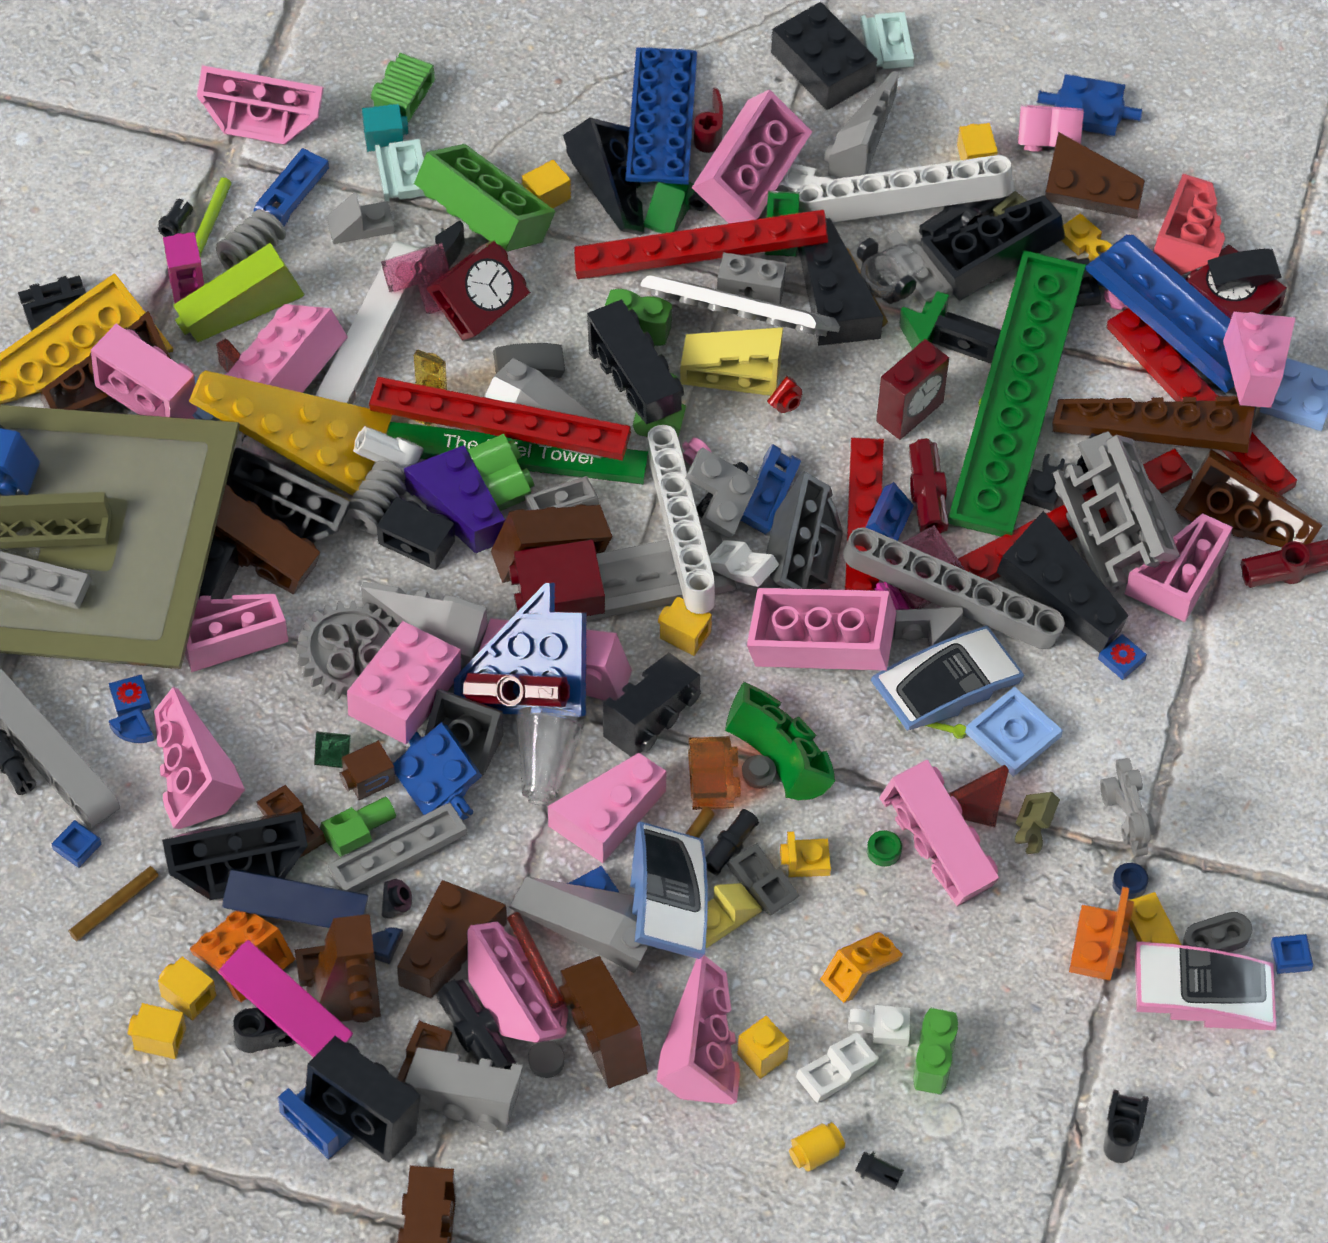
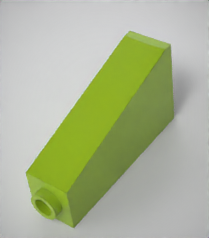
[173,243,305,342]

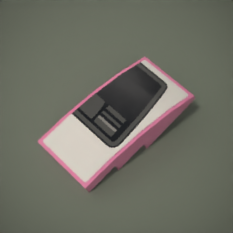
[1135,942,1276,1030]

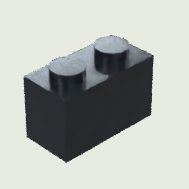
[377,497,455,570]

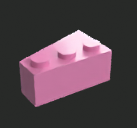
[1125,513,1233,622]
[185,594,288,672]

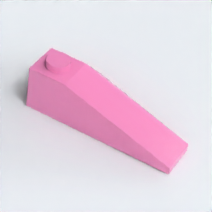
[657,955,740,1105]

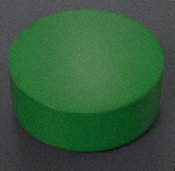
[867,830,902,867]

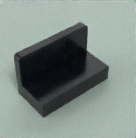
[932,312,1001,364]

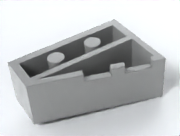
[405,1047,523,1132]

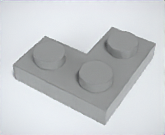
[685,447,759,538]

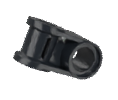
[233,1007,297,1053]
[1103,1089,1149,1163]

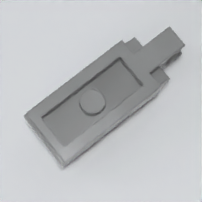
[885,231,953,307]

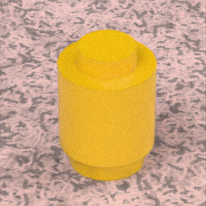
[789,1122,846,1172]

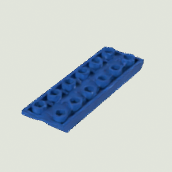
[626,47,697,184]
[1085,234,1235,393]

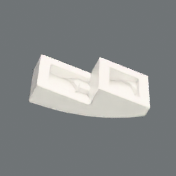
[709,540,779,587]
[796,1032,879,1103]

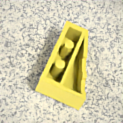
[680,327,783,396]

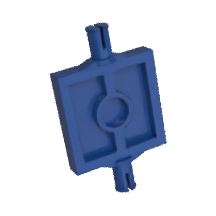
[1037,74,1143,136]
[392,722,482,820]

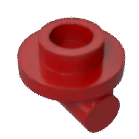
[767,376,803,413]

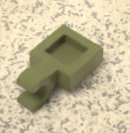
[1015,792,1060,854]

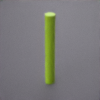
[196,177,232,256]

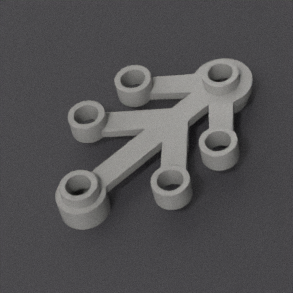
[1100,758,1155,857]

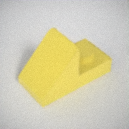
[705,883,762,948]

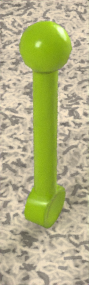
[897,717,966,739]

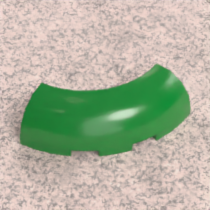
[725,682,835,801]

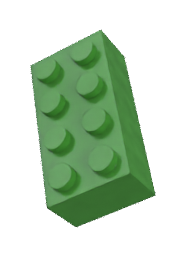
[414,144,556,252]

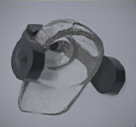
[857,237,925,304]

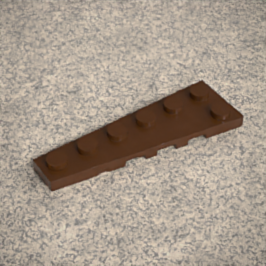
[1052,396,1256,453]

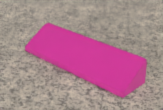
[218,940,353,1057]

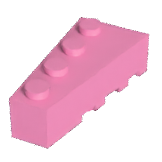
[478,618,632,701]
[879,759,999,906]

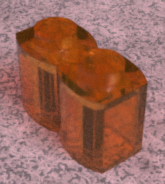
[688,736,741,810]

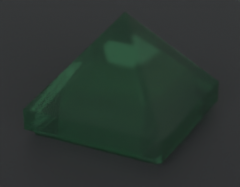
[314,731,351,768]

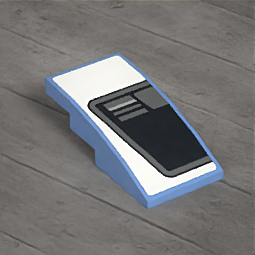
[871,626,1024,731]
[630,821,708,959]

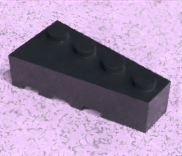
[920,195,1065,301]
[798,218,883,346]

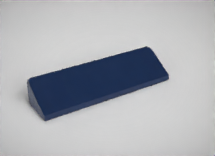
[222,869,369,928]

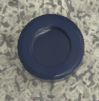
[1112,863,1148,899]

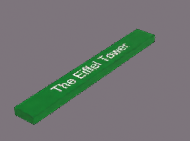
[387,422,648,485]

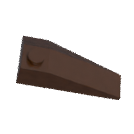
[1175,449,1323,547]

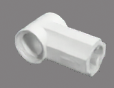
[353,426,424,473]

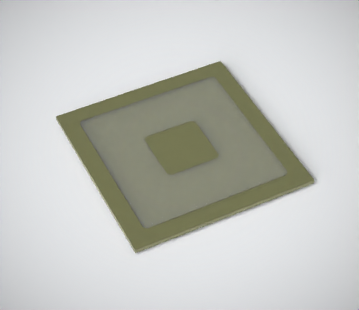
[0,405,240,669]

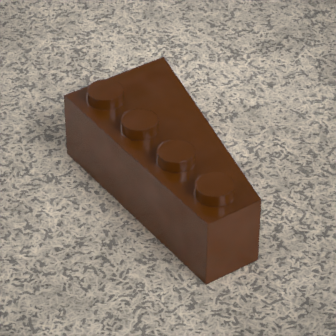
[41,311,171,412]
[213,484,321,594]
[306,914,381,1023]
[397,1165,456,1243]

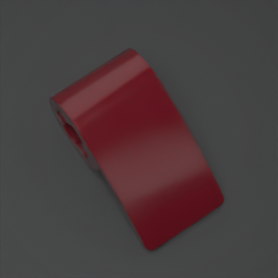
[694,88,723,153]

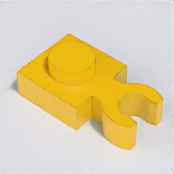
[1061,213,1112,262]

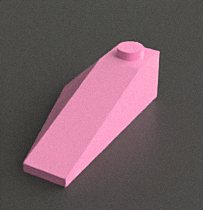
[154,687,245,829]

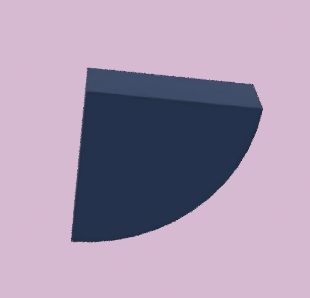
[372,927,403,964]

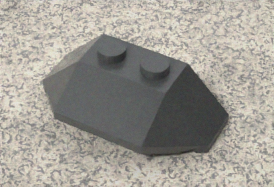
[766,471,843,590]

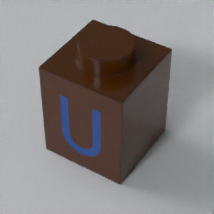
[339,740,396,800]

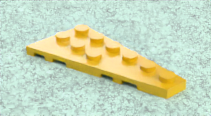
[0,273,174,405]
[189,370,392,496]

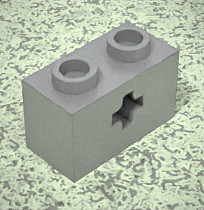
[717,252,786,305]

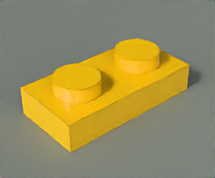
[1129,892,1182,945]

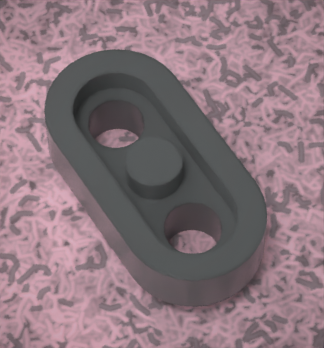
[1183,912,1252,952]

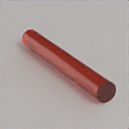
[507,912,564,1009]

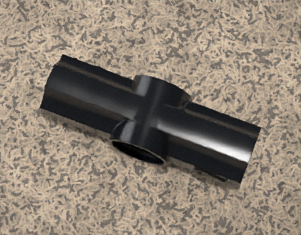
[919,196,1008,238]
[436,979,516,1070]

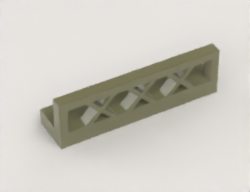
[0,492,112,549]

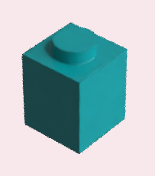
[362,104,409,152]

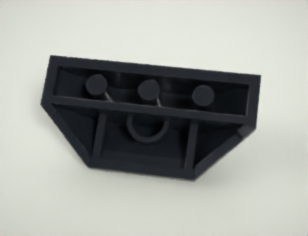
[226,447,352,543]
[162,811,308,900]

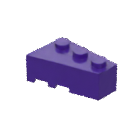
[404,445,505,553]

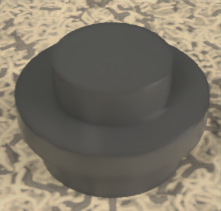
[742,755,776,789]

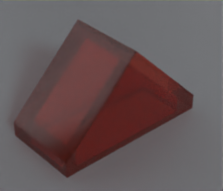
[948,765,1009,827]

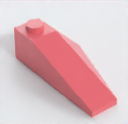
[1153,174,1225,275]

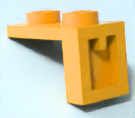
[820,932,903,1003]

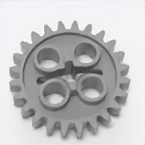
[296,601,397,701]

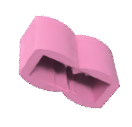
[1018,105,1084,151]

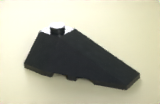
[563,117,645,235]

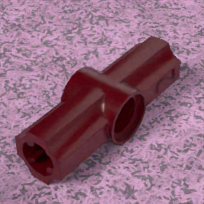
[909,438,949,536]
[1240,539,1328,588]
[463,673,570,707]

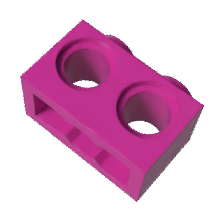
[163,232,204,303]

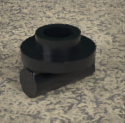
[381,879,412,918]

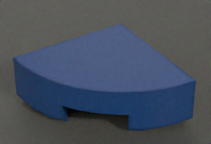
[109,708,154,743]

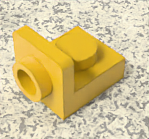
[780,831,831,878]

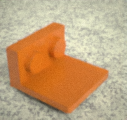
[1069,887,1134,981]
[190,911,296,1003]

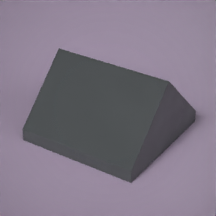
[424,689,503,776]

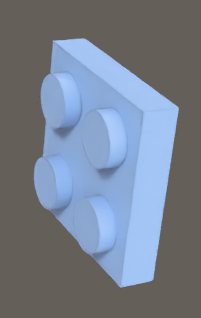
[1260,358,1328,431]
[965,687,1063,777]

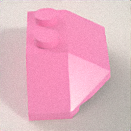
[197,65,324,145]
[467,922,568,1043]

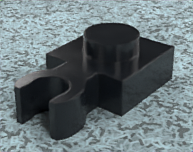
[1022,454,1065,511]

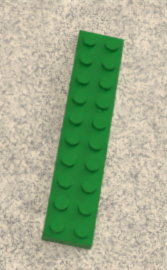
[948,250,1086,537]

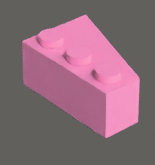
[1223,312,1295,408]
[548,753,667,863]

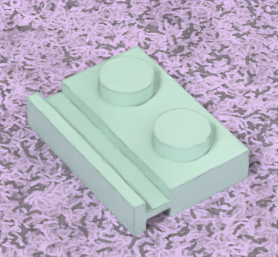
[860,12,914,69]
[375,139,425,201]

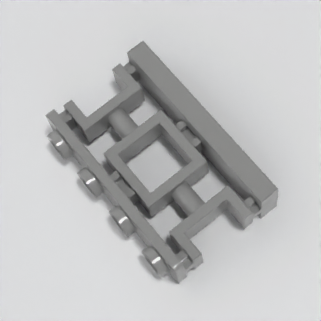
[1053,434,1180,593]

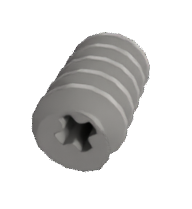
[216,209,286,270]
[345,460,407,535]

